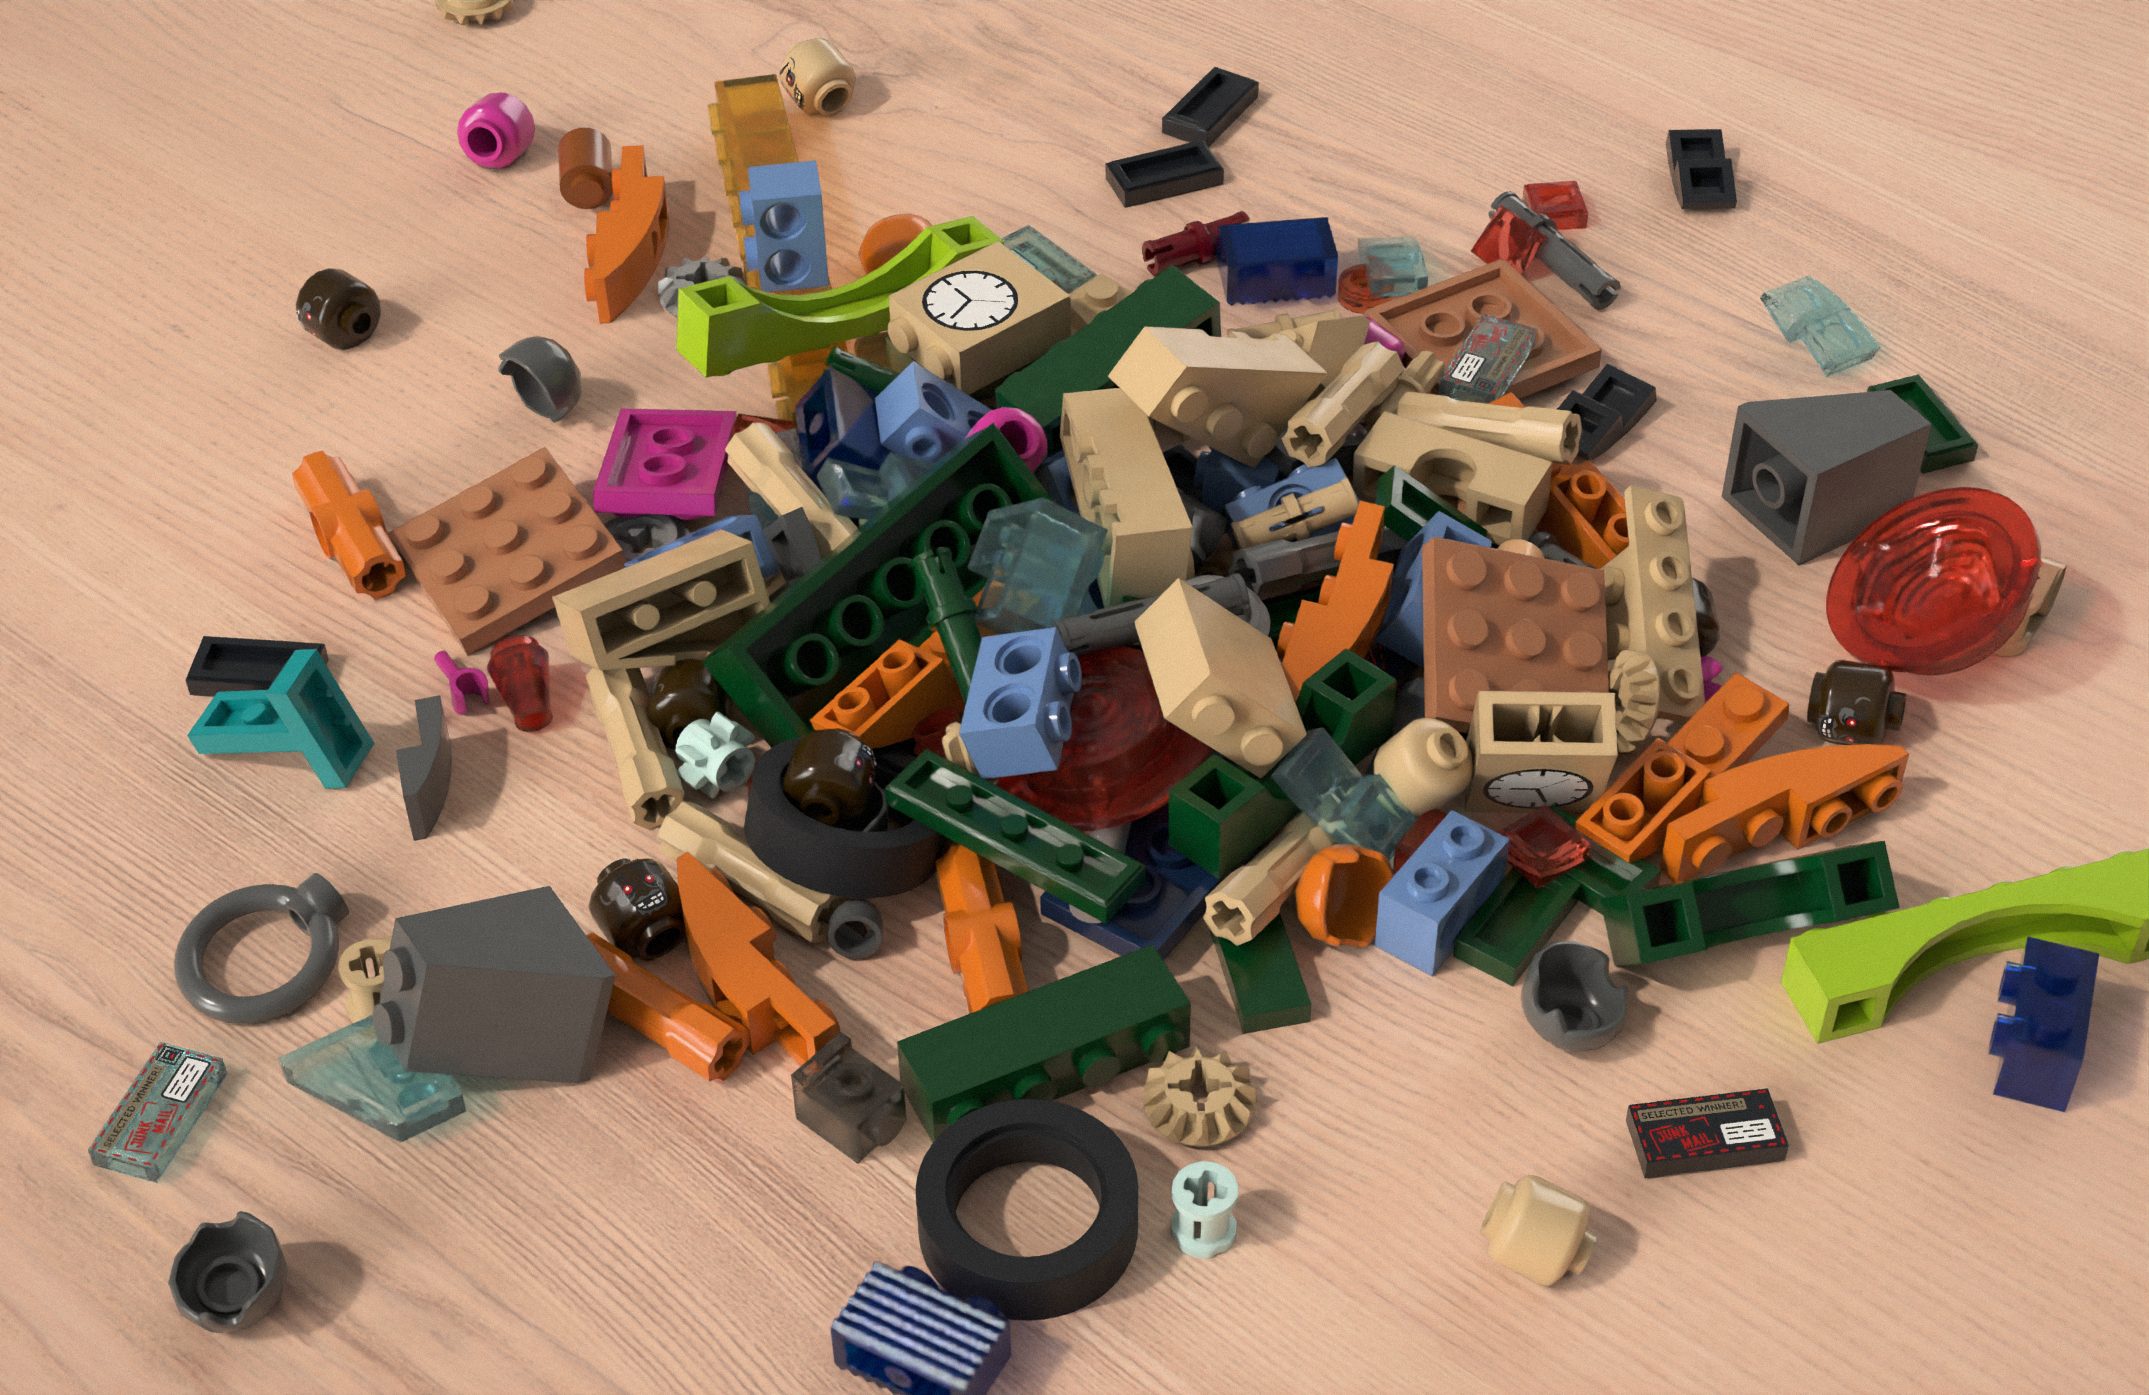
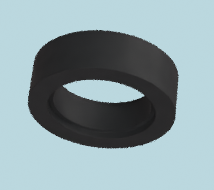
[744,736,946,898]
[916,1099,1138,1321]

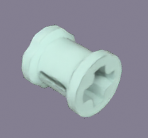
[1171,1161,1239,1259]

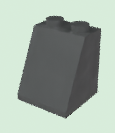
[1721,390,1931,565]
[373,886,616,1083]

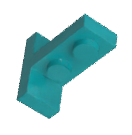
[187,649,375,789]

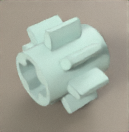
[675,712,755,798]

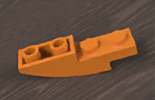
[584,145,669,324]
[1487,392,1629,569]
[1276,501,1394,703]
[810,580,1043,749]
[1576,672,1789,863]
[1660,744,1909,883]
[677,851,840,1082]

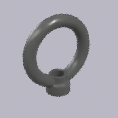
[174,873,349,1024]

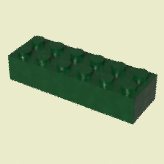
[702,423,1069,748]

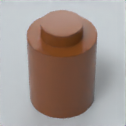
[558,128,613,209]

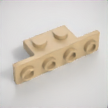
[1600,485,1705,723]

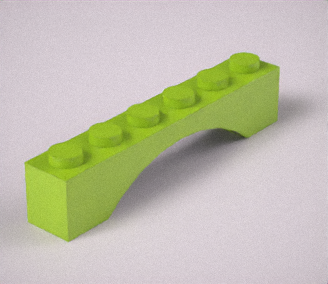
[676,216,1005,378]
[1781,848,2149,1044]

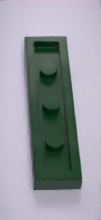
[885,749,1146,924]

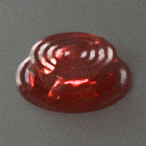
[1826,487,2043,676]
[998,647,1213,832]

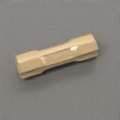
[1281,341,1405,467]
[1397,391,1582,465]
[725,422,858,559]
[586,668,685,830]
[1203,793,1357,946]
[657,801,845,943]

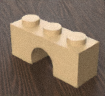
[1353,411,1552,545]

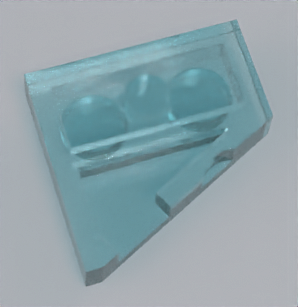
[278,1014,466,1143]

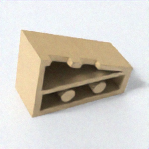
[1108,326,1328,469]
[552,530,770,671]

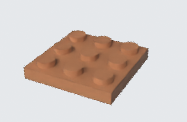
[1364,258,1602,404]
[387,447,628,656]
[1422,537,1609,733]

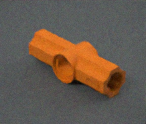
[292,450,406,599]
[935,844,1028,1014]

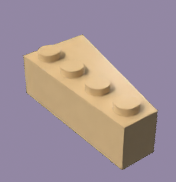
[1060,388,1195,608]

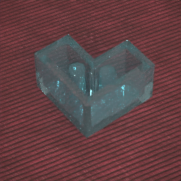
[968,498,1108,635]

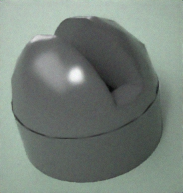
[828,899,884,959]

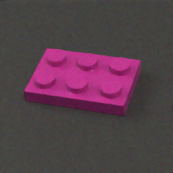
[593,408,738,520]

